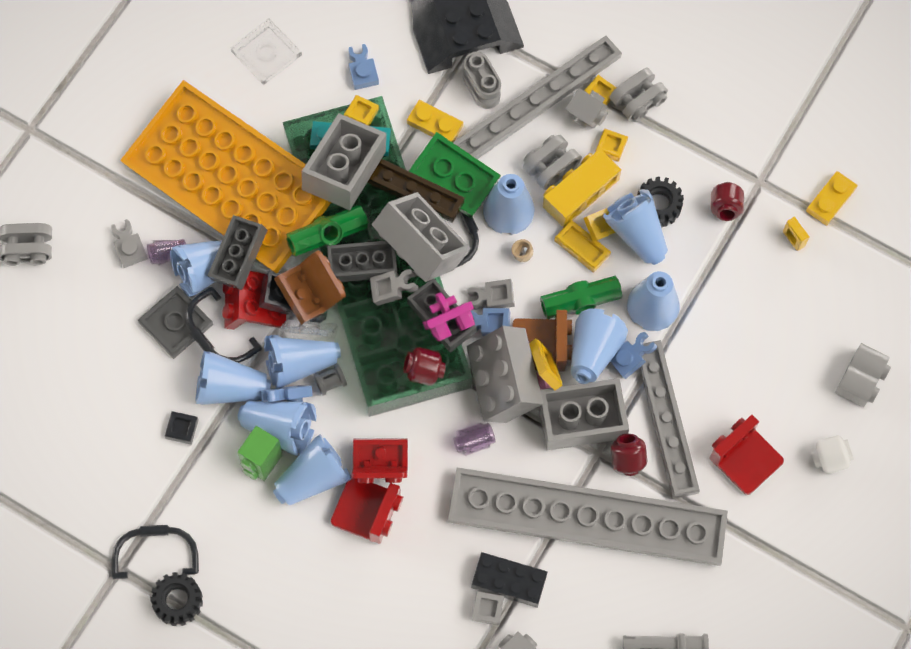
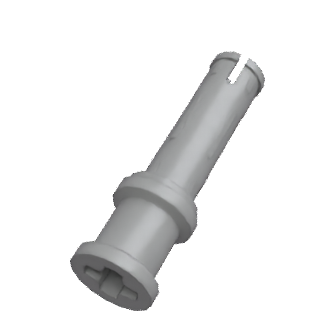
[623,633,709,649]

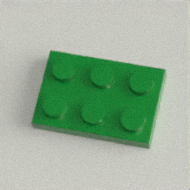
[409,132,501,219]

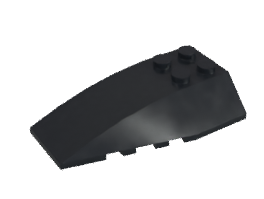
[411,0,524,74]

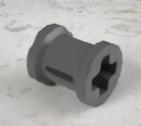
[313,364,347,396]

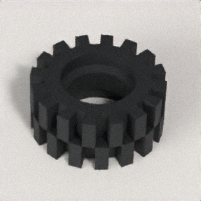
[637,176,684,227]
[150,572,203,626]

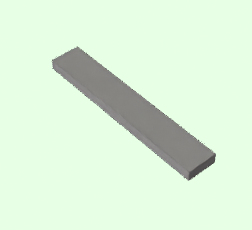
[639,340,700,499]

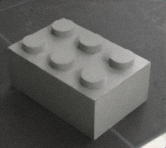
[302,113,386,210]
[372,192,471,282]
[466,326,544,423]
[539,378,629,451]

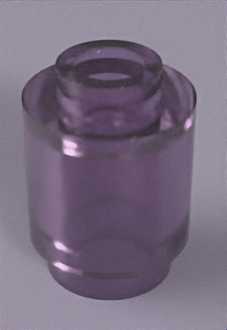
[453,422,496,456]

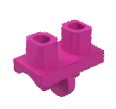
[422,292,475,341]

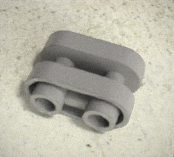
[463,52,501,109]
[610,67,668,121]
[523,135,582,190]
[0,223,53,266]

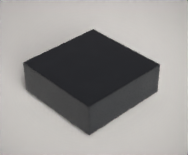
[165,411,199,445]

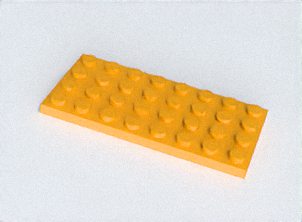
[120,80,332,273]

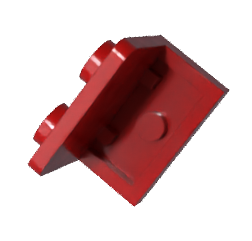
[222,271,286,330]
[709,414,784,495]
[352,438,408,483]
[331,476,404,544]

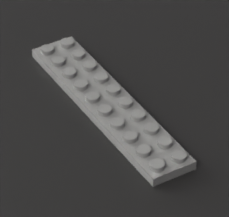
[448,467,728,566]

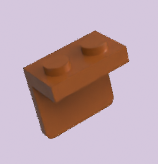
[274,250,346,325]
[512,310,572,371]

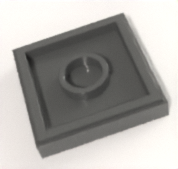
[138,286,214,359]

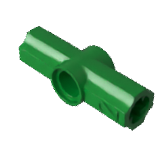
[286,205,368,257]
[540,275,623,319]

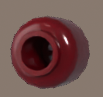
[711,182,744,221]
[403,347,446,386]
[611,433,648,476]

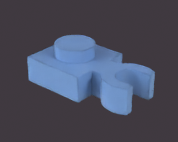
[349,44,379,90]
[471,308,511,336]
[610,332,657,379]
[261,385,313,402]

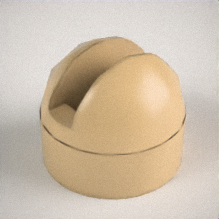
[511,239,534,262]

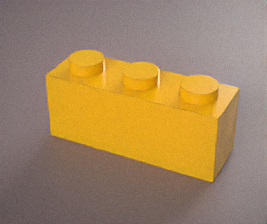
[542,149,622,228]

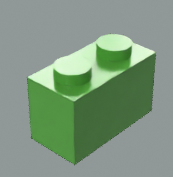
[237,426,283,482]

